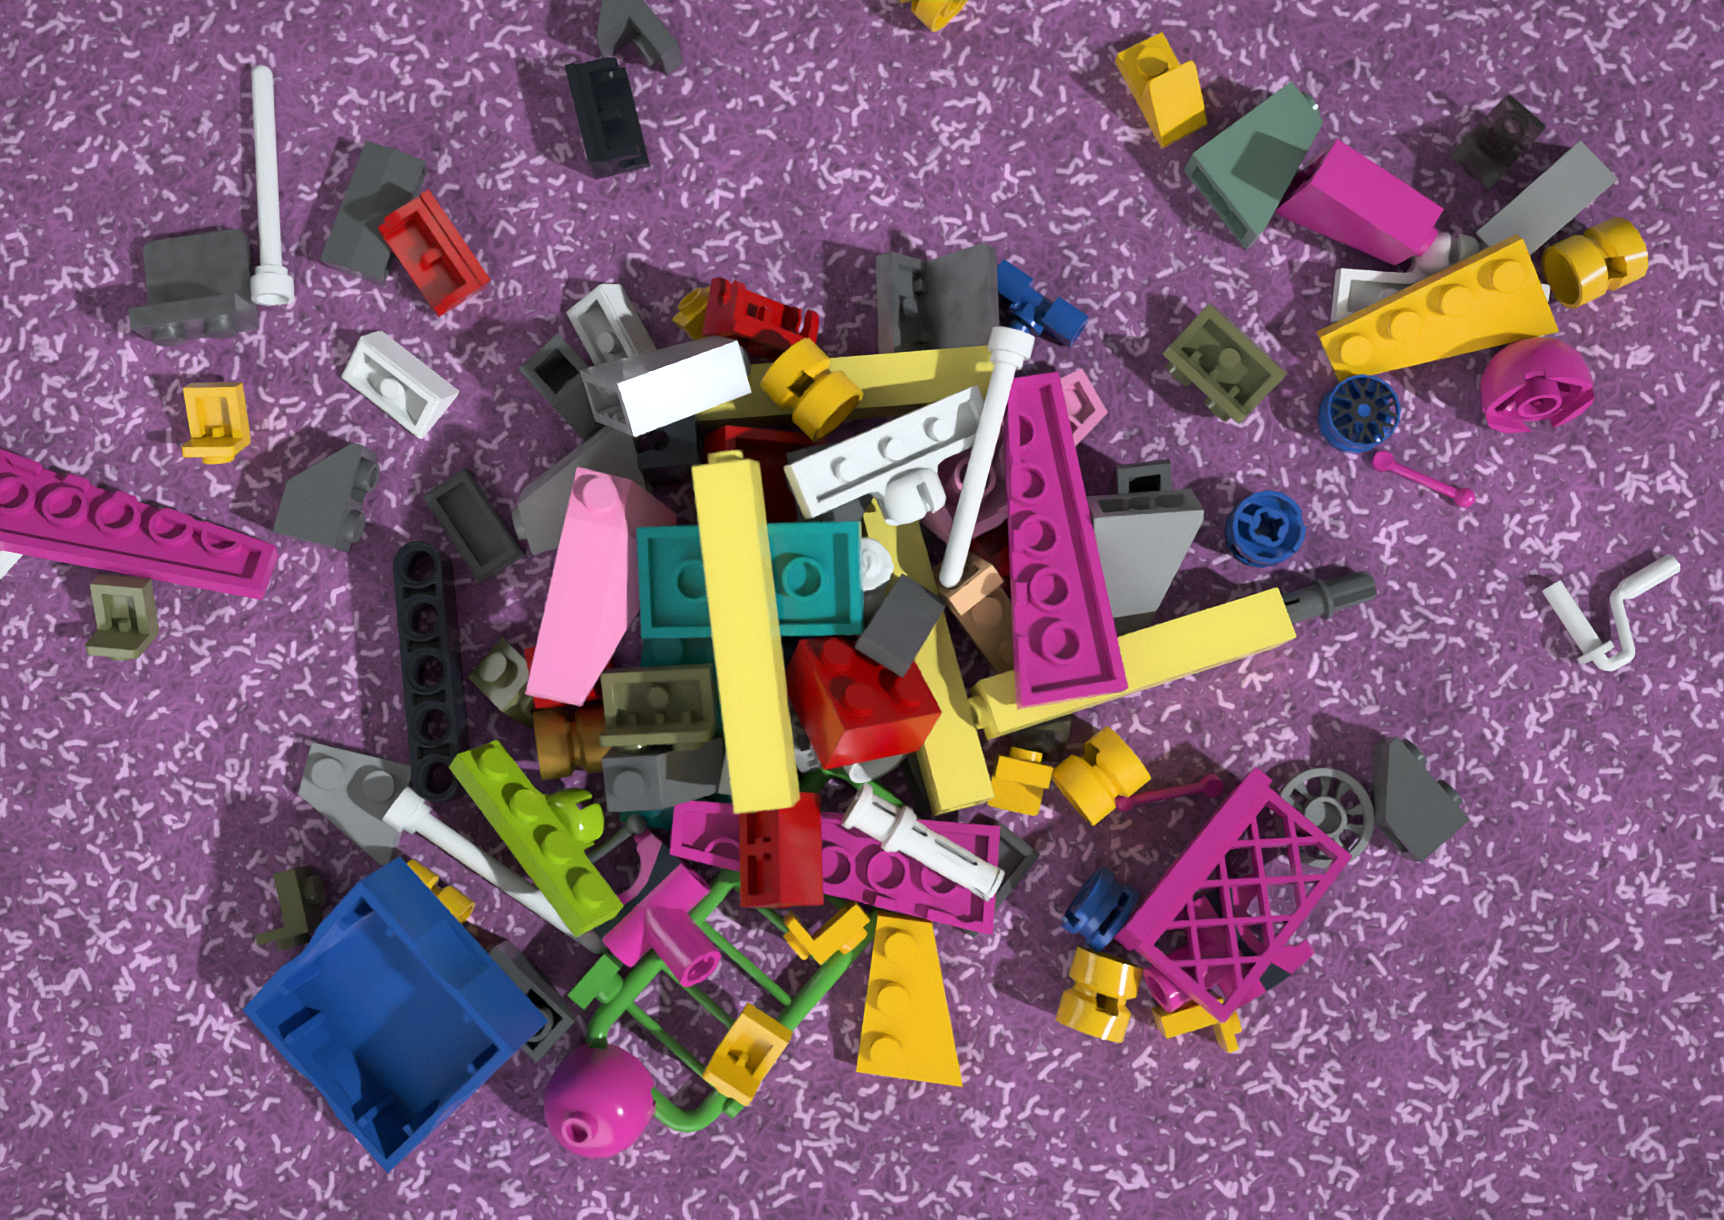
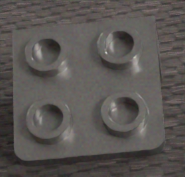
[128,229,260,346]
[876,243,999,354]

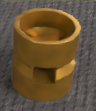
[533,702,612,781]

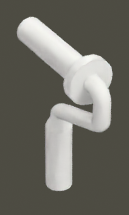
[1542,554,1680,671]

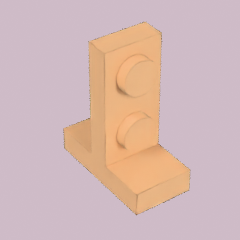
[932,550,1014,675]

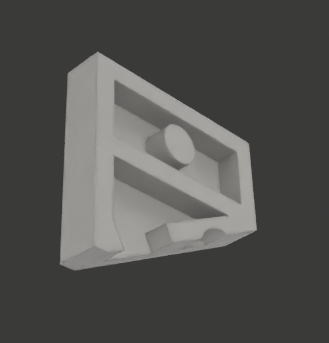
[298,742,413,865]

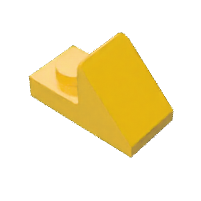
[1115,32,1208,148]

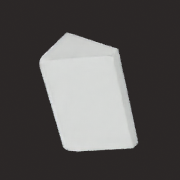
[566,284,657,366]
[341,331,459,439]

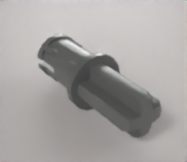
[1281,571,1377,624]

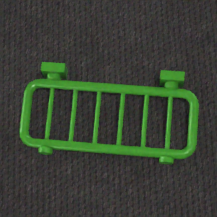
[567,766,922,1133]

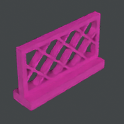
[1113,766,1353,1024]

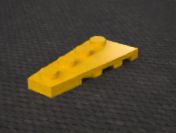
[1316,234,1559,382]

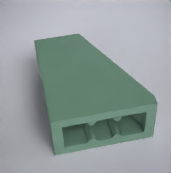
[1184,81,1324,250]

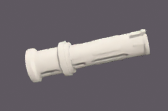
[841,782,1004,902]

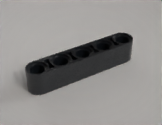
[393,541,470,802]

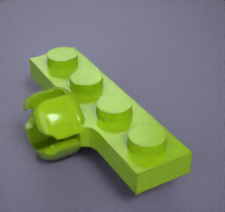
[449,740,624,938]

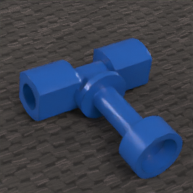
[997,259,1089,348]

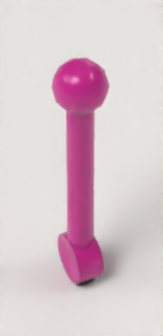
[1371,450,1476,508]
[1115,774,1224,812]

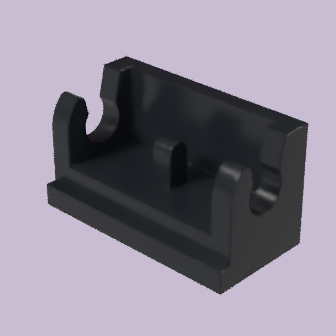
[564,57,650,180]
[637,414,705,487]

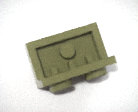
[1162,302,1288,424]
[599,663,719,754]

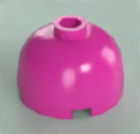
[1479,337,1595,433]
[544,1043,656,1159]

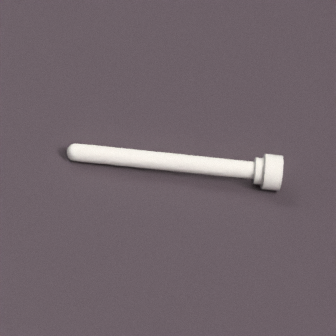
[250,65,295,306]
[939,327,1035,588]
[382,786,608,954]

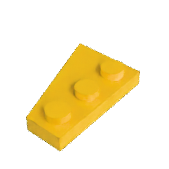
[856,910,963,1087]

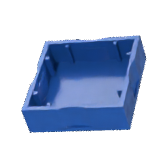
[242,856,548,1174]

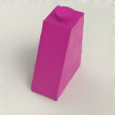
[1275,139,1444,266]

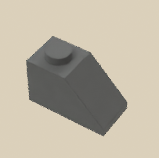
[602,734,726,812]

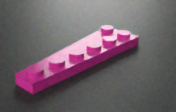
[1003,372,1129,710]
[0,449,279,600]
[670,801,1000,935]

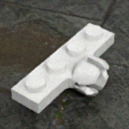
[1330,232,1550,337]
[783,385,984,526]

